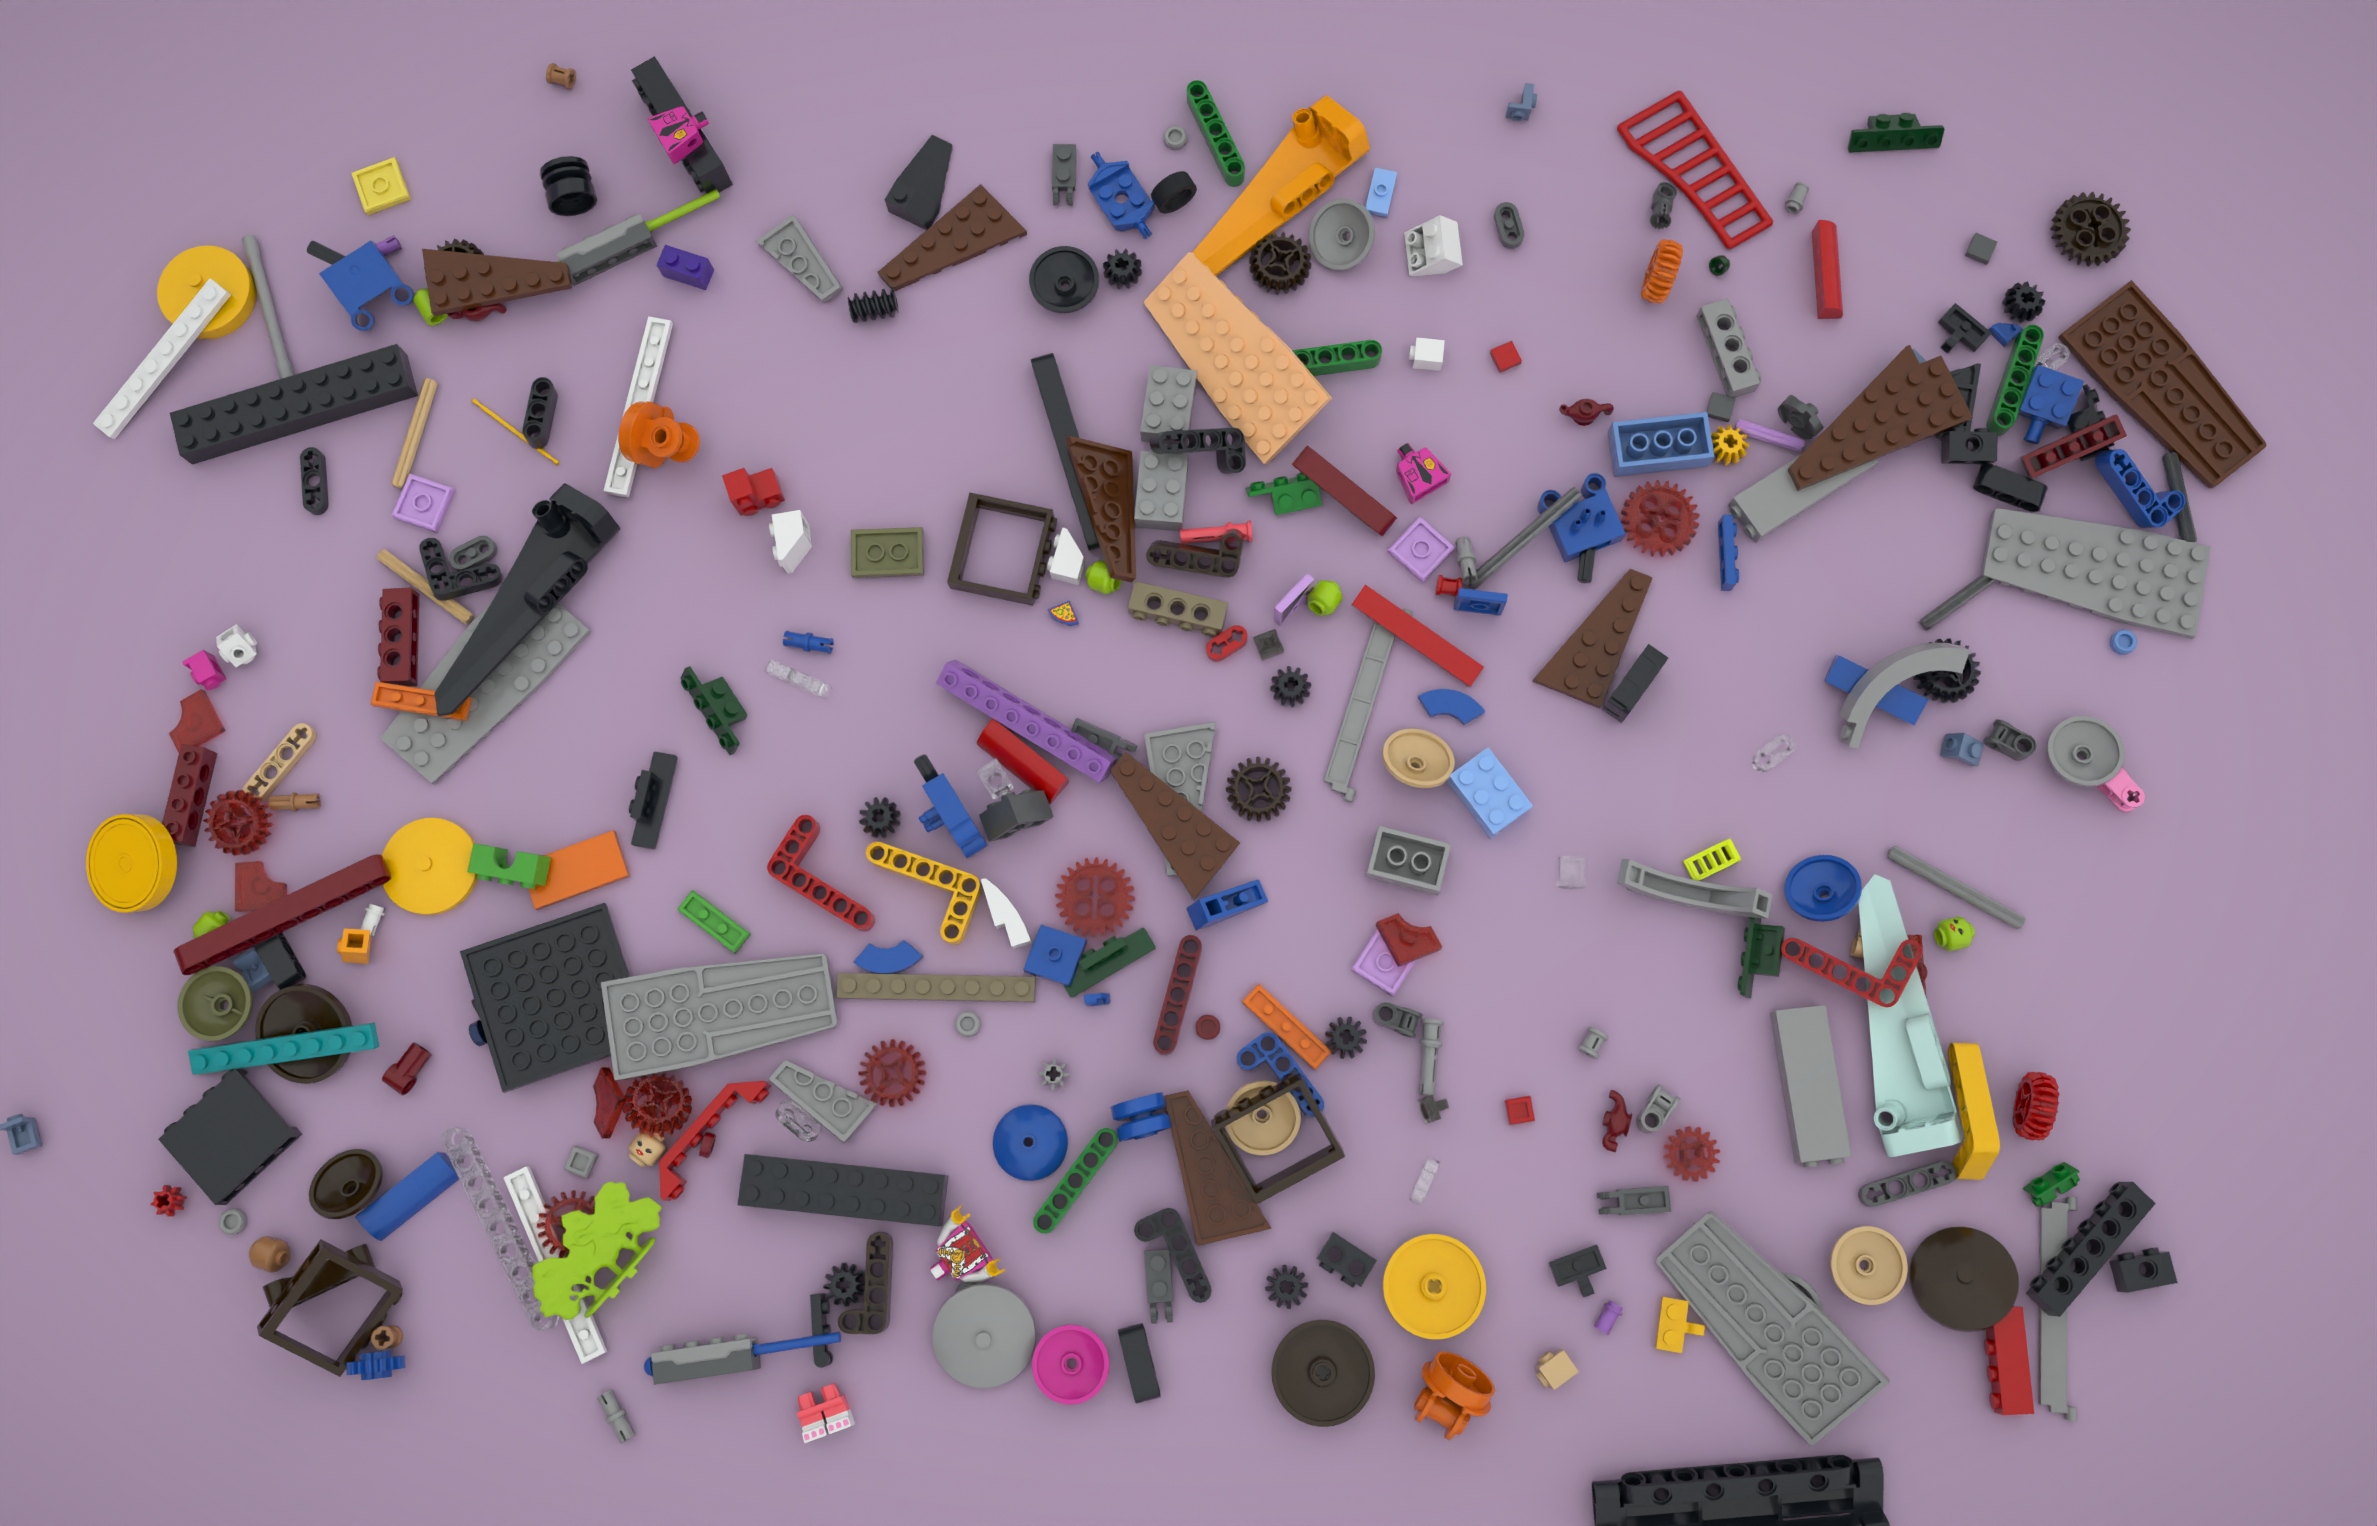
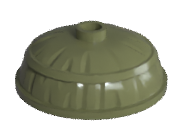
[178,966,253,1041]

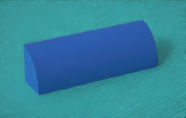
[1825,655,1929,725]
[355,1152,463,1241]

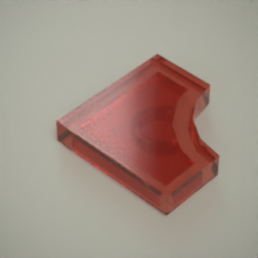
[169,689,226,753]
[235,861,287,912]
[1375,913,1442,967]
[593,1067,626,1139]

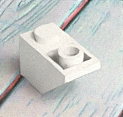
[1047,528,1085,586]

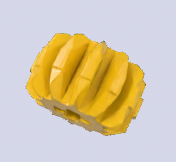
[1711,424,1749,466]

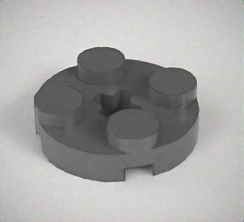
[1778,395,1823,439]

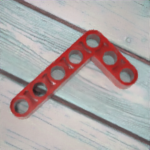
[767,815,875,932]
[1781,938,1923,1007]

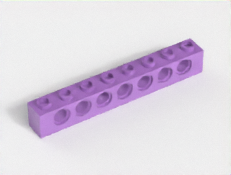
[936,660,1117,783]

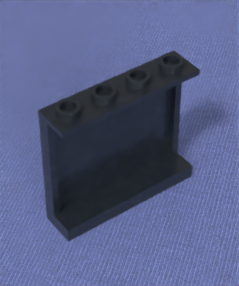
[158,1068,302,1205]

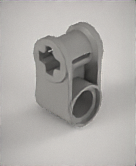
[1636,1084,1680,1133]

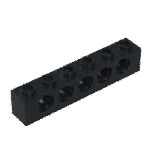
[2026,1182,2156,1317]

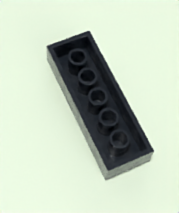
[631,56,733,194]

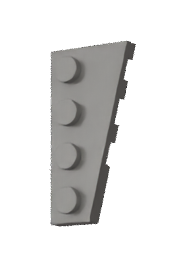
[756,215,843,303]
[769,1060,878,1144]

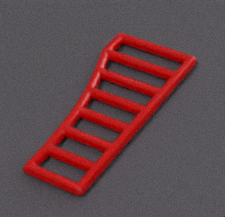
[1617,90,1773,249]

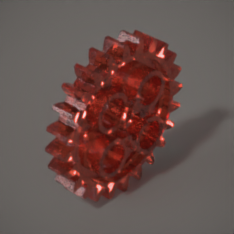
[1620,480,1700,557]
[1055,857,1135,938]

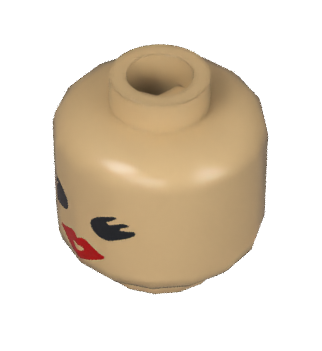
[628,1129,666,1168]

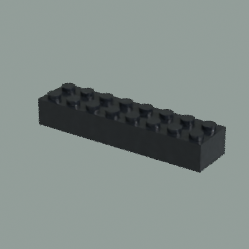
[737,1154,949,1226]

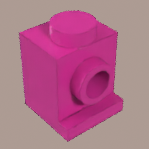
[182,650,226,690]

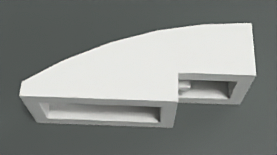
[981,878,1033,949]

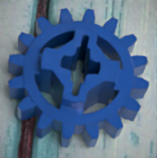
[346,1350,405,1380]

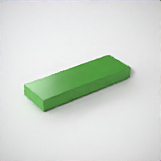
[677,890,751,954]

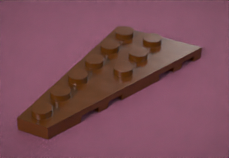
[877,184,1027,291]
[422,249,572,316]
[1065,436,1136,583]
[1532,569,1653,709]
[1110,752,1240,900]
[1164,1090,1272,1246]

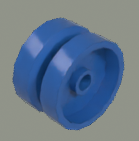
[1110,1092,1172,1142]

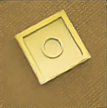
[351,157,411,215]

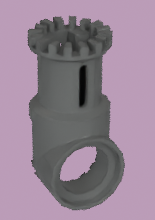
[1650,182,1677,230]

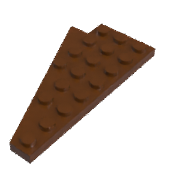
[1788,345,1973,491]

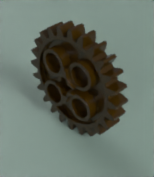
[2050,192,2131,267]

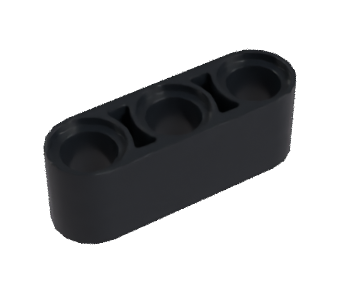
[522,377,558,449]
[1973,463,2048,512]
[254,932,307,990]
[1118,1323,1161,1404]

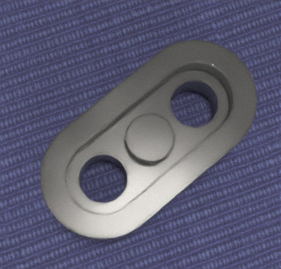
[1494,202,1524,249]
[449,536,497,571]

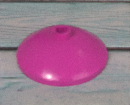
[1032,1325,1109,1405]

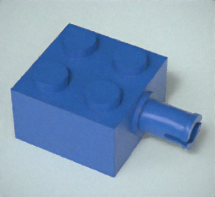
[2018,365,2084,444]

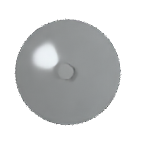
[933,1283,1036,1388]

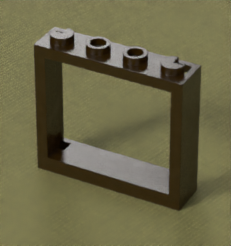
[947,492,1057,606]
[1211,1072,1345,1205]
[257,1239,403,1377]

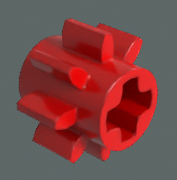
[150,1185,187,1217]

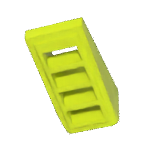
[1682,838,1741,881]

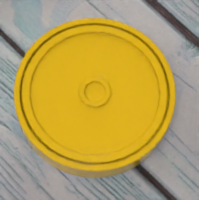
[157,245,257,339]
[86,814,177,913]

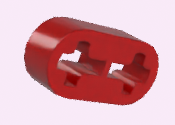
[1206,625,1247,662]

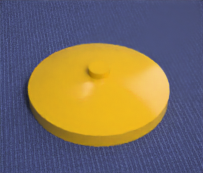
[382,818,478,915]
[1383,1234,1486,1339]

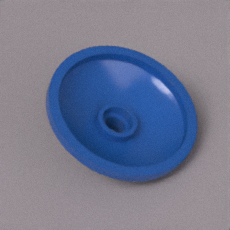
[1784,855,1862,922]
[993,1105,1068,1181]

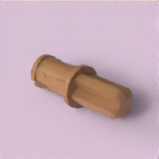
[268,792,321,811]

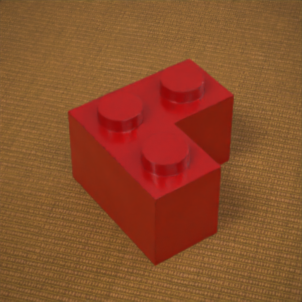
[722,468,785,516]

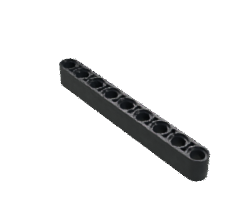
[1031,353,1100,551]

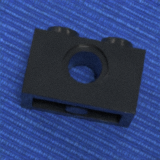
[1941,427,1998,465]
[2109,1247,2178,1293]

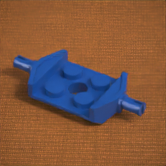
[1088,152,1155,239]

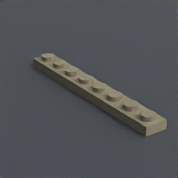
[837,973,1036,1002]

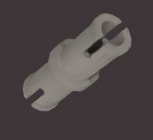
[1455,537,1478,584]
[597,1389,635,1444]

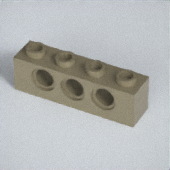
[1128,581,1228,637]

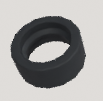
[1151,171,1197,214]

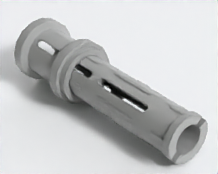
[1418,1019,1444,1096]

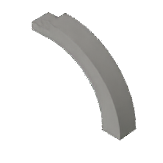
[1839,643,1970,749]
[1617,859,1773,919]

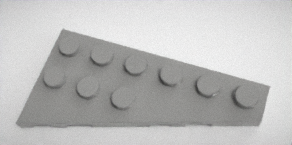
[1144,722,1216,877]

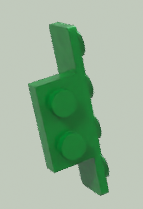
[1245,473,1322,515]

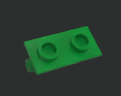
[2023,1162,2080,1207]

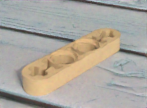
[243,723,317,803]

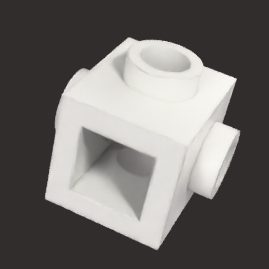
[216,624,257,667]

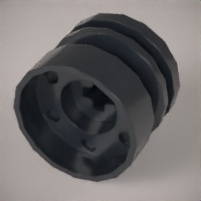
[540,156,597,216]

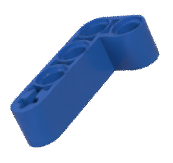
[2095,449,2185,528]
[1237,1032,1324,1117]

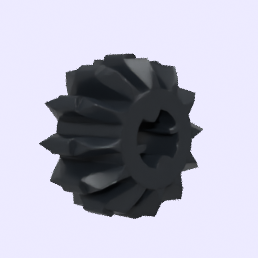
[1103,248,1142,290]
[2002,281,2046,323]
[1270,666,1311,708]
[859,797,901,838]
[1325,1017,1367,1059]
[823,1262,865,1307]
[1265,1264,1308,1309]

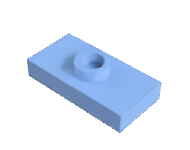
[1365,168,1397,217]

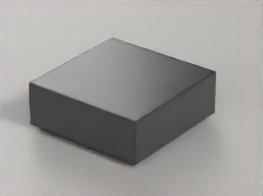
[1965,233,1997,265]
[1707,392,1736,422]

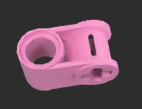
[2097,767,2145,812]

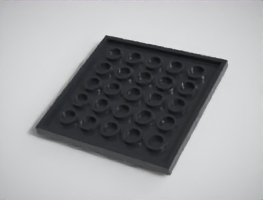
[460,903,630,1093]

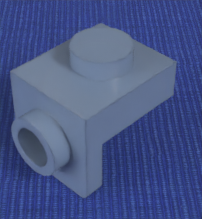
[1506,83,1537,121]
[1940,733,1984,766]
[233,948,273,993]
[0,1114,42,1155]

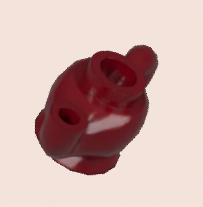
[448,303,507,322]
[1559,399,1614,426]
[1602,1090,1632,1152]

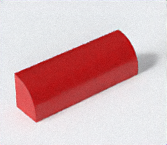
[1812,220,1843,319]
[977,718,1069,805]

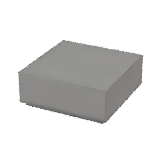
[564,1146,599,1178]

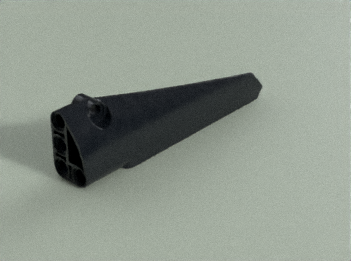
[434,483,621,716]

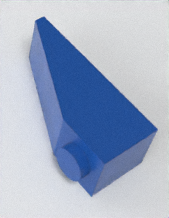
[1186,879,1268,931]

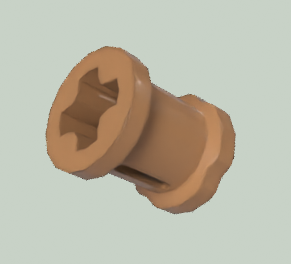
[546,63,576,89]
[371,1325,403,1350]

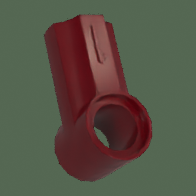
[382,1042,432,1096]

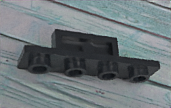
[2068,384,2115,461]
[629,752,678,850]

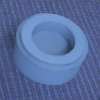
[2110,629,2137,655]

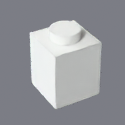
[1409,338,1445,371]

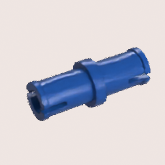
[783,631,834,654]

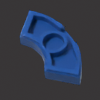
[1418,689,1485,725]
[854,940,924,974]

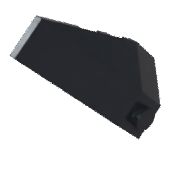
[884,135,953,230]

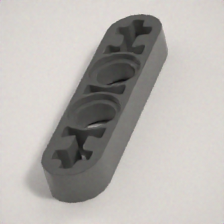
[1858,1161,1956,1207]

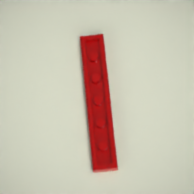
[1351,584,1484,687]

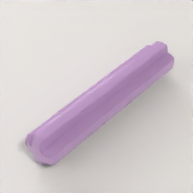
[1734,419,1805,452]

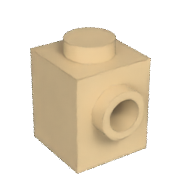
[1535,1349,1579,1390]

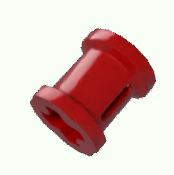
[1435,575,1462,598]

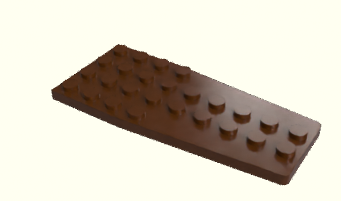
[2058,280,2266,488]

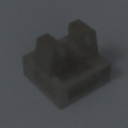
[1253,629,1284,661]
[1417,1095,1449,1125]

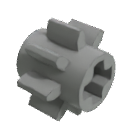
[1038,1059,1070,1091]

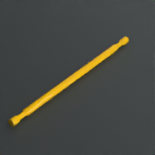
[471,398,560,465]

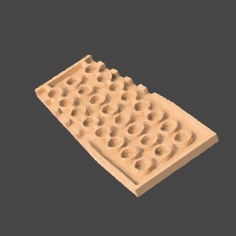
[1144,252,1332,464]

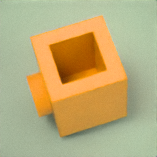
[337,928,372,964]

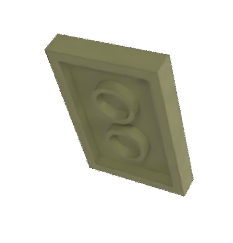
[851,527,924,578]

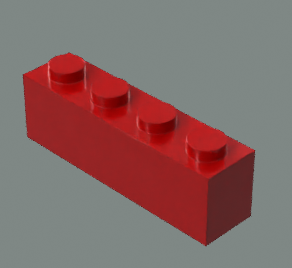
[1984,1306,2034,1415]

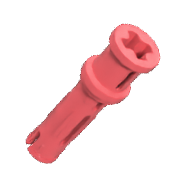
[1180,520,1253,544]

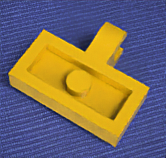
[1655,1297,1705,1353]

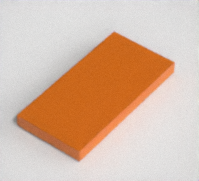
[528,830,630,910]

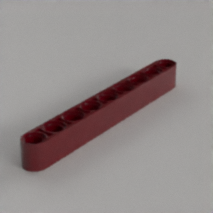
[173,854,391,975]

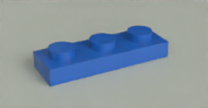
[1718,515,1739,591]

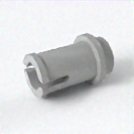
[1785,182,1809,214]

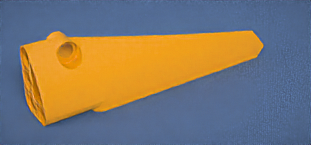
[1192,95,1370,276]

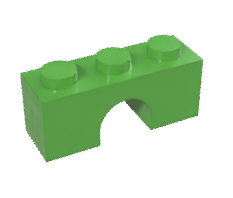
[468,843,551,889]

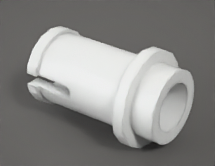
[360,904,385,936]

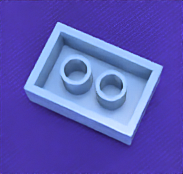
[1447,747,1533,839]

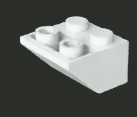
[1404,215,1463,277]
[769,510,812,574]

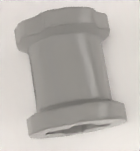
[1577,1026,1609,1059]

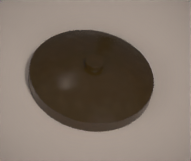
[255,984,352,1084]
[1910,1227,2019,1332]
[1271,1320,1375,1427]

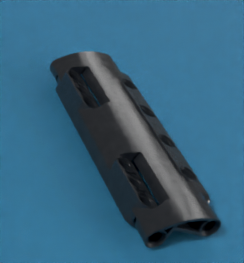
[1592,1455,1890,1526]

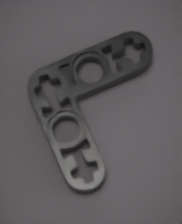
[419,538,502,601]

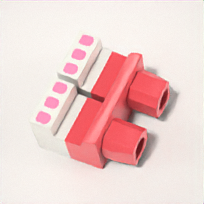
[796,1383,855,1443]

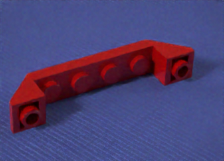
[659,1081,772,1201]

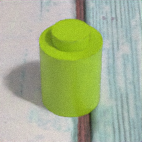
[413,288,448,326]

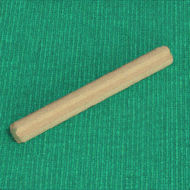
[391,378,438,489]
[376,549,474,625]

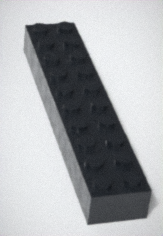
[170,344,418,465]

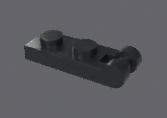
[810,1293,834,1368]

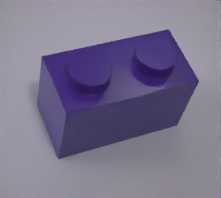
[657,245,714,290]

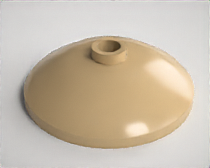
[1382,728,1455,788]
[1226,1081,1301,1155]
[1830,1226,1908,1305]

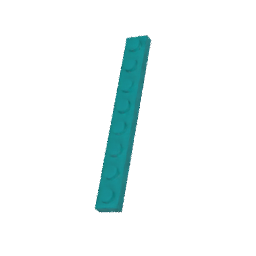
[188,1022,380,1075]

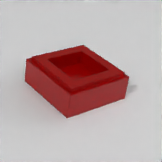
[1490,341,1522,373]
[1505,1096,1535,1125]

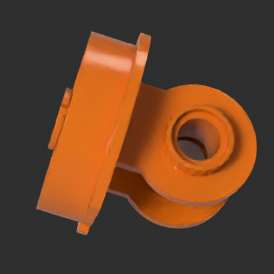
[618,401,700,468]
[1414,1351,1495,1440]

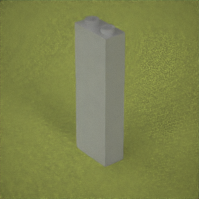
[1728,455,1879,543]
[1770,1005,1851,1167]

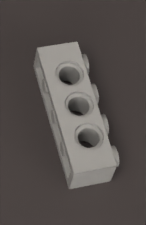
[1696,298,1761,398]

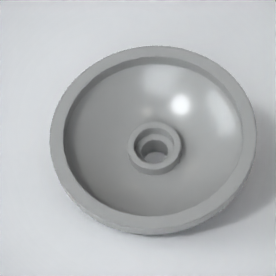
[1309,199,1375,270]
[2047,716,2125,787]

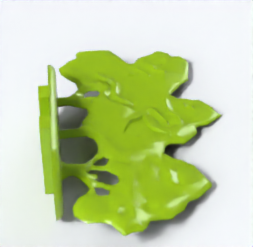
[532,1182,661,1320]

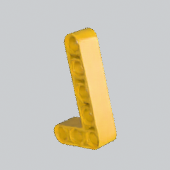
[866,842,982,945]
[1948,1043,2000,1180]

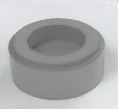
[1164,126,1187,150]
[955,1011,981,1037]
[219,1209,247,1235]

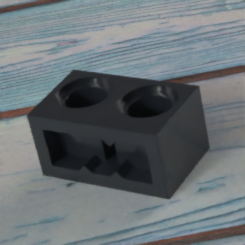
[1317,1232,1377,1288]

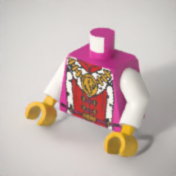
[930,1205,1005,1283]

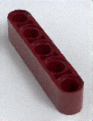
[1292,446,1397,537]
[1153,935,1202,1055]

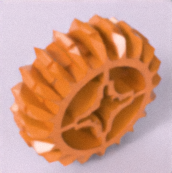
[1641,239,1683,304]

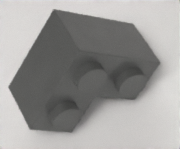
[979,789,1054,842]

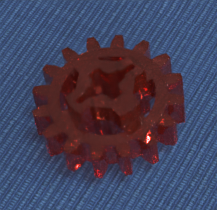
[1663,1126,1720,1182]

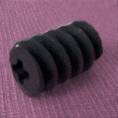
[848,287,899,323]

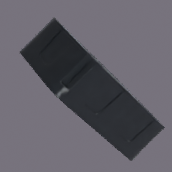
[1602,644,1669,723]

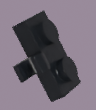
[1938,303,1992,353]
[1548,1245,1607,1297]

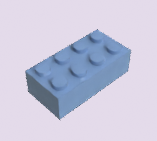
[1608,412,1714,477]

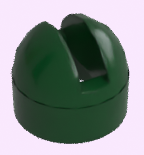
[1709,255,1730,276]

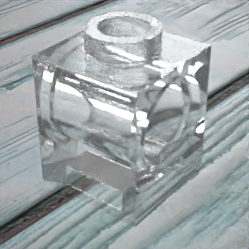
[976,758,1014,800]

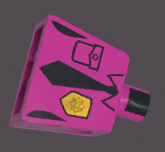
[648,106,709,165]
[1396,443,1451,505]

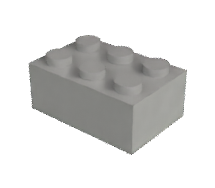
[1140,365,1197,447]
[1134,451,1189,531]
[1366,826,1451,896]

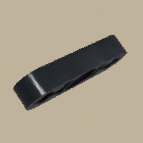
[300,447,329,515]

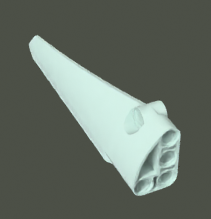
[1858,874,1964,1157]

